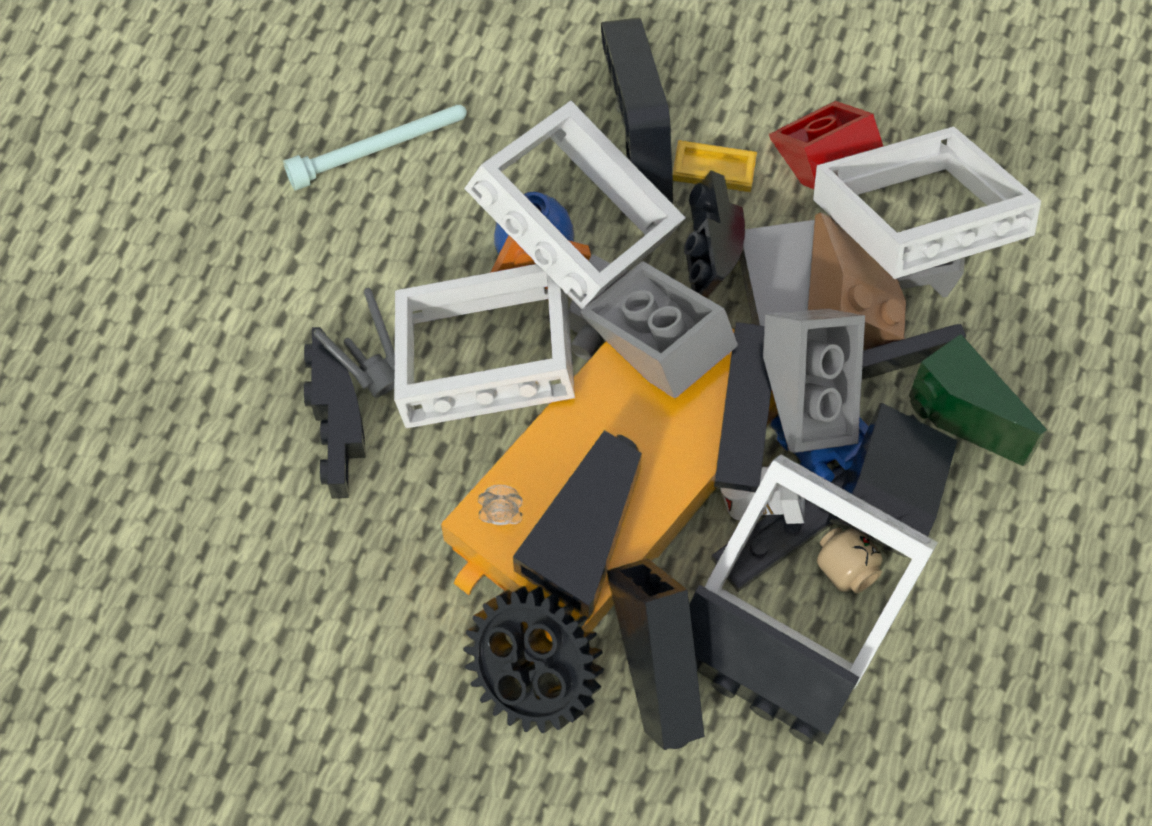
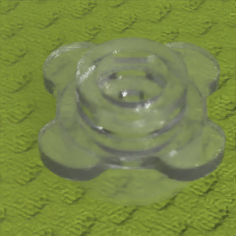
[478,485,523,525]

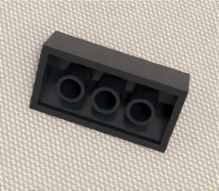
[689,585,860,746]

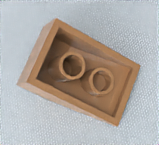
[808,212,906,351]

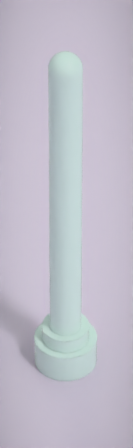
[283,105,467,191]

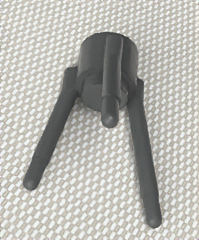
[314,288,395,398]

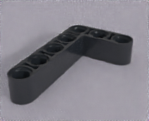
[601,17,673,204]

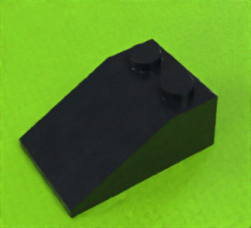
[827,403,958,557]

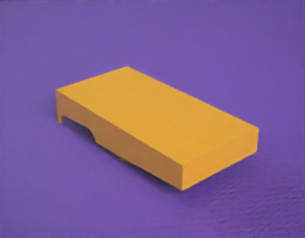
[441,328,778,642]

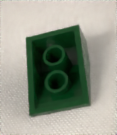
[909,334,1047,466]

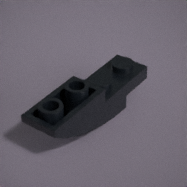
[684,170,745,299]
[304,327,366,499]

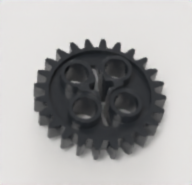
[463,586,604,733]

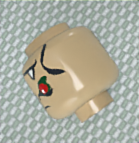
[817,527,883,594]

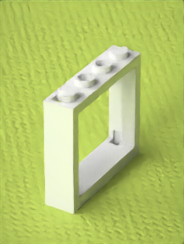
[464,101,685,309]
[813,127,1041,279]
[394,264,575,428]
[705,455,938,689]

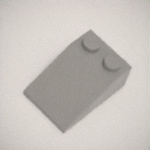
[580,261,738,398]
[763,309,865,453]

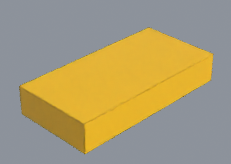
[672,140,757,192]

